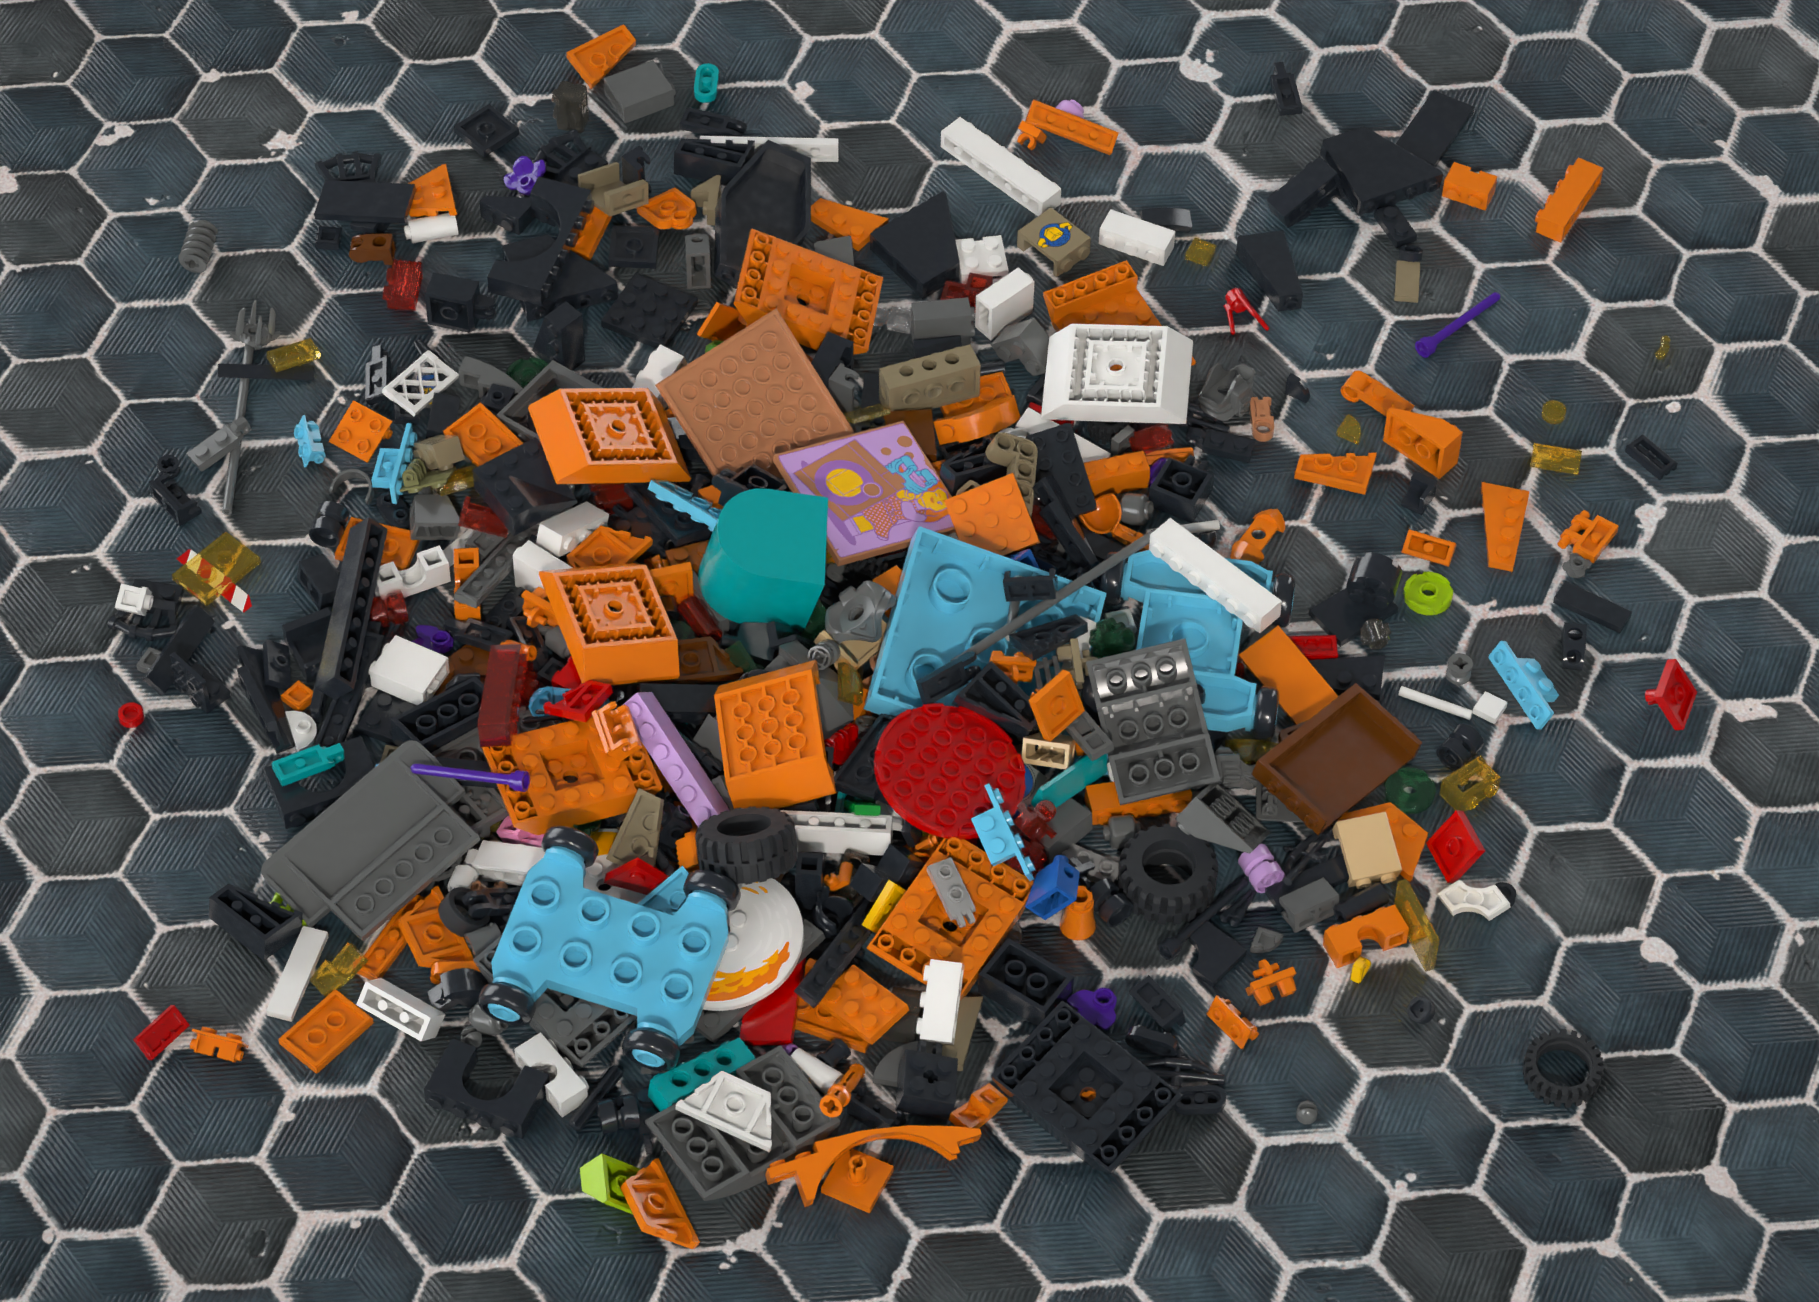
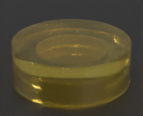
[1541,400,1566,424]

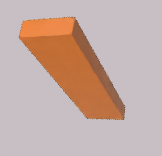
[1025,99,1119,155]
[355,895,425,980]

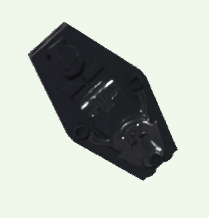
[714,140,811,289]

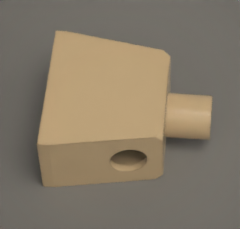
[1022,732,1076,770]

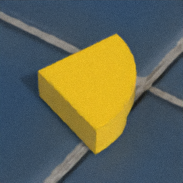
[1351,956,1371,984]

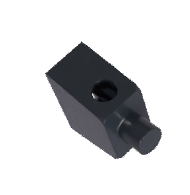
[721,622,782,670]

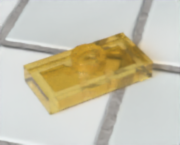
[267,338,321,372]
[1530,443,1582,475]

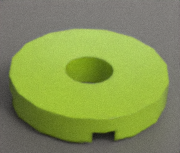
[1403,571,1453,616]

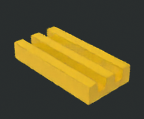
[862,880,906,934]

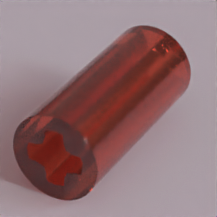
[678,596,722,642]

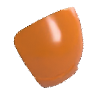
[1078,493,1122,534]

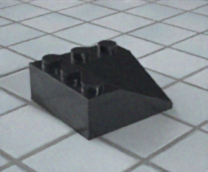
[473,437,577,536]

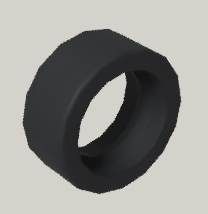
[438,887,490,937]

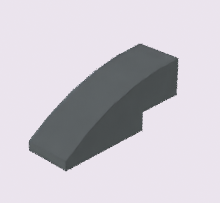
[459,356,523,399]

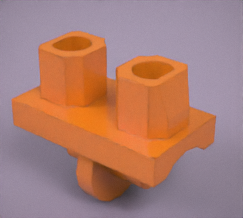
[521,587,559,628]
[989,650,1037,685]
[1245,959,1296,1006]

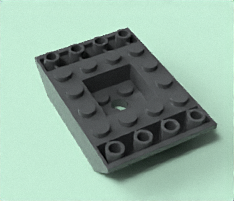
[473,935,637,1067]

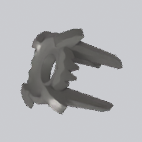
[229,300,280,350]

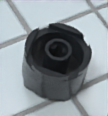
[1346,552,1402,609]

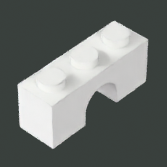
[375,545,451,605]
[514,1032,589,1117]

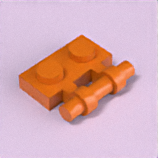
[1557,510,1619,563]

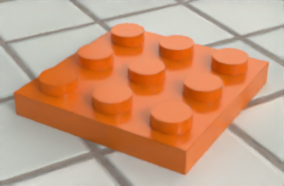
[944,473,1040,557]

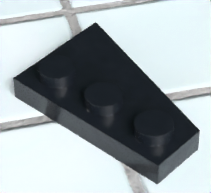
[1009,614,1088,661]

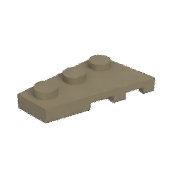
[606,788,664,867]
[934,996,983,1071]

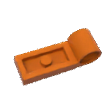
[1340,370,1415,417]

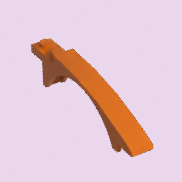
[765,1125,982,1207]

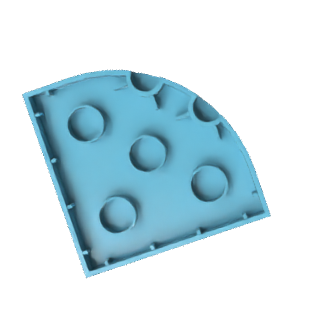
[863,526,1106,717]

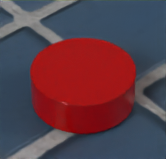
[118,702,144,728]

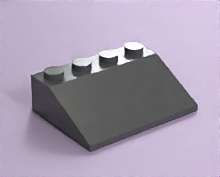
[1175,783,1271,854]

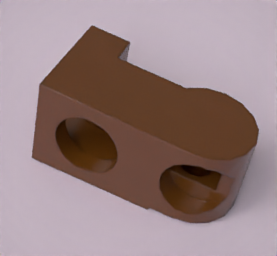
[349,234,396,265]

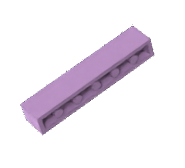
[623,692,730,827]

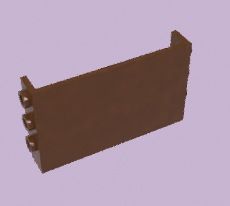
[1251,683,1422,835]

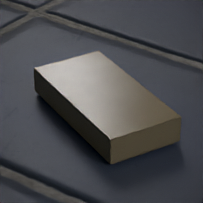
[1394,260,1420,303]

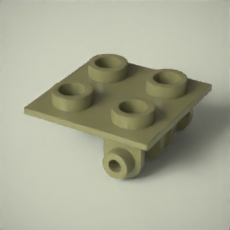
[400,459,456,493]

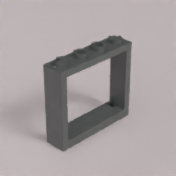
[496,360,616,443]

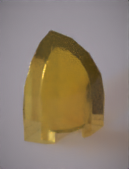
[838,662,863,706]

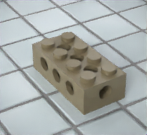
[879,344,981,412]

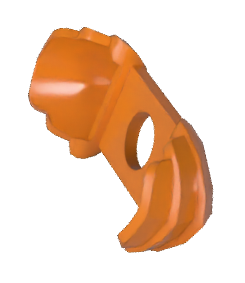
[1230,509,1286,565]

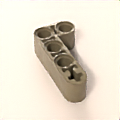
[985,432,1038,517]

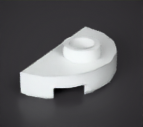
[285,711,317,752]

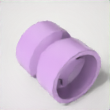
[1238,844,1285,893]

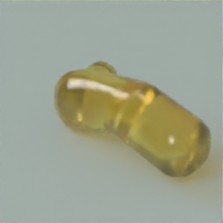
[1655,336,1670,360]

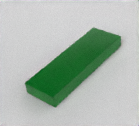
[844,800,881,816]

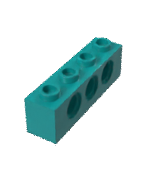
[648,1037,756,1112]

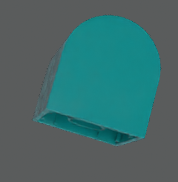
[698,488,828,632]

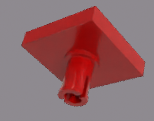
[1645,659,1697,730]
[1426,810,1485,883]

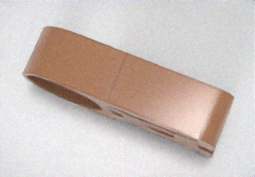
[1249,397,1275,442]

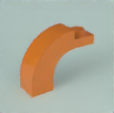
[933,395,1020,445]

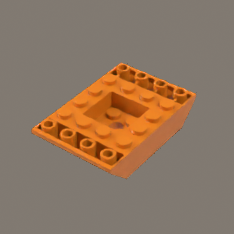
[733,229,883,355]
[528,388,691,484]
[539,563,680,685]
[481,710,662,836]
[867,837,1034,1000]

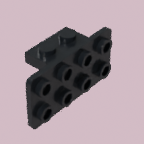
[1025,423,1097,517]

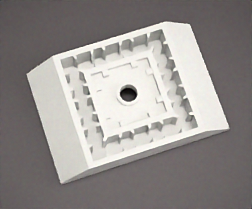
[1041,324,1193,424]

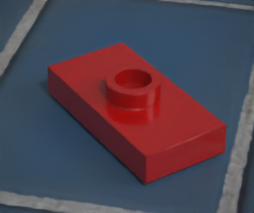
[1288,635,1338,660]
[133,1005,190,1060]

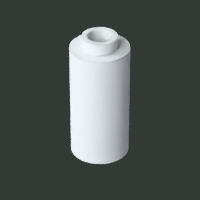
[404,213,458,243]
[790,1048,844,1095]

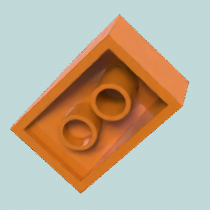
[1383,407,1463,479]

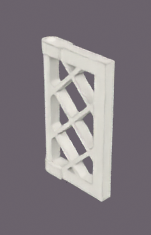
[382,350,459,416]

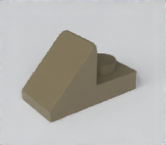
[691,175,721,225]

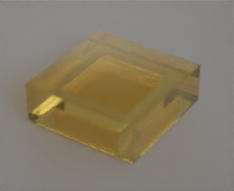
[1185,238,1216,266]

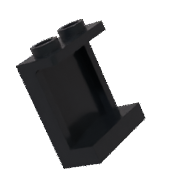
[282,607,331,683]

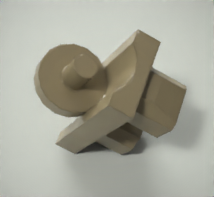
[1056,638,1098,689]

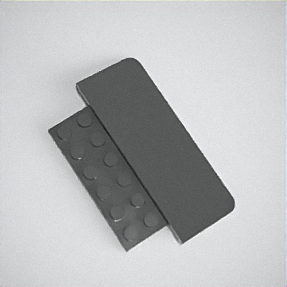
[261,740,480,942]

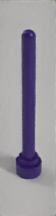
[1415,292,1500,358]
[411,763,530,792]

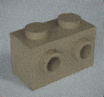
[413,435,465,471]

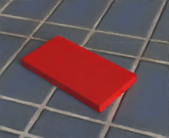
[740,957,806,1045]

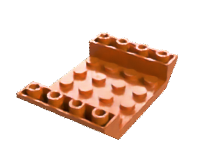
[1043,260,1196,371]
[714,660,836,809]

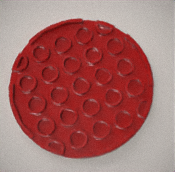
[874,703,1026,840]

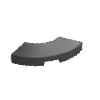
[873,1041,934,1087]

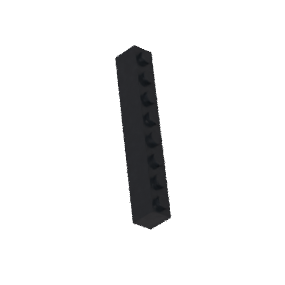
[315,517,388,700]

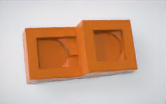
[949,1083,1008,1129]

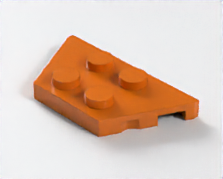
[408,164,457,217]
[566,526,653,568]
[1337,802,1428,882]
[398,886,474,968]
[620,1158,700,1249]

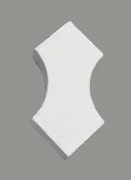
[1438,880,1511,921]

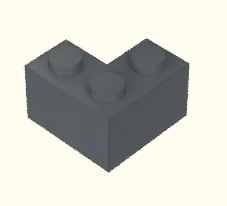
[991,318,1049,376]

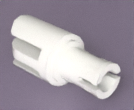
[447,849,479,892]

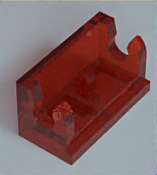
[458,496,508,538]

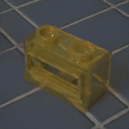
[1440,755,1501,812]

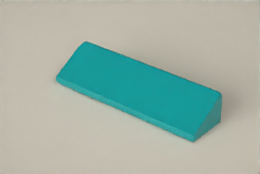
[1031,754,1107,816]

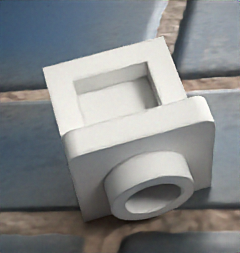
[115,584,153,616]

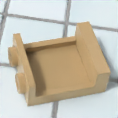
[814,619,887,678]
[1332,812,1402,889]

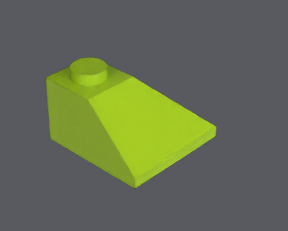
[580,1154,641,1214]

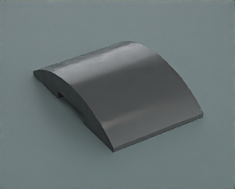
[1086,638,1221,805]
[645,1045,840,1201]

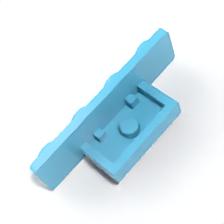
[371,423,417,504]
[1489,641,1559,729]
[971,783,1035,881]

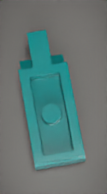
[272,743,345,787]

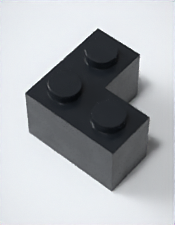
[850,844,925,902]

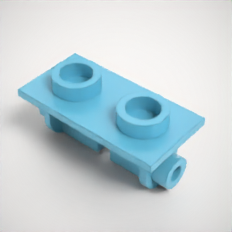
[294,415,326,468]

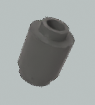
[545,626,571,659]

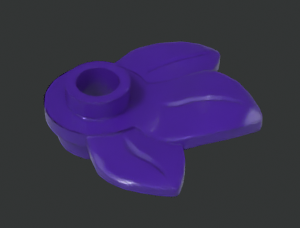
[503,156,546,196]
[411,625,454,654]
[1067,988,1117,1030]

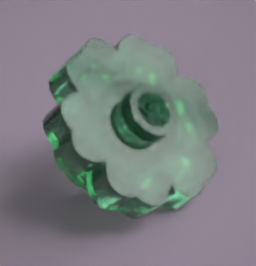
[1089,617,1136,659]

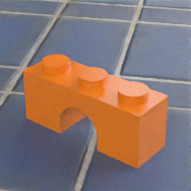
[454,548,481,622]
[1323,904,1409,968]

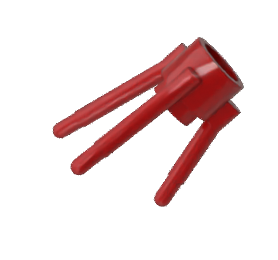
[1224,288,1269,335]

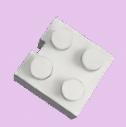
[955,235,1008,287]

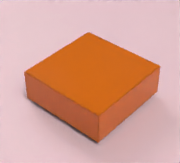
[281,680,313,712]

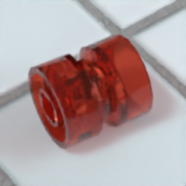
[369,590,409,628]

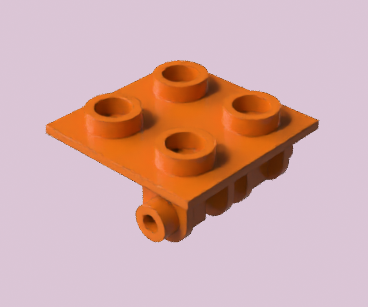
[329,400,393,463]

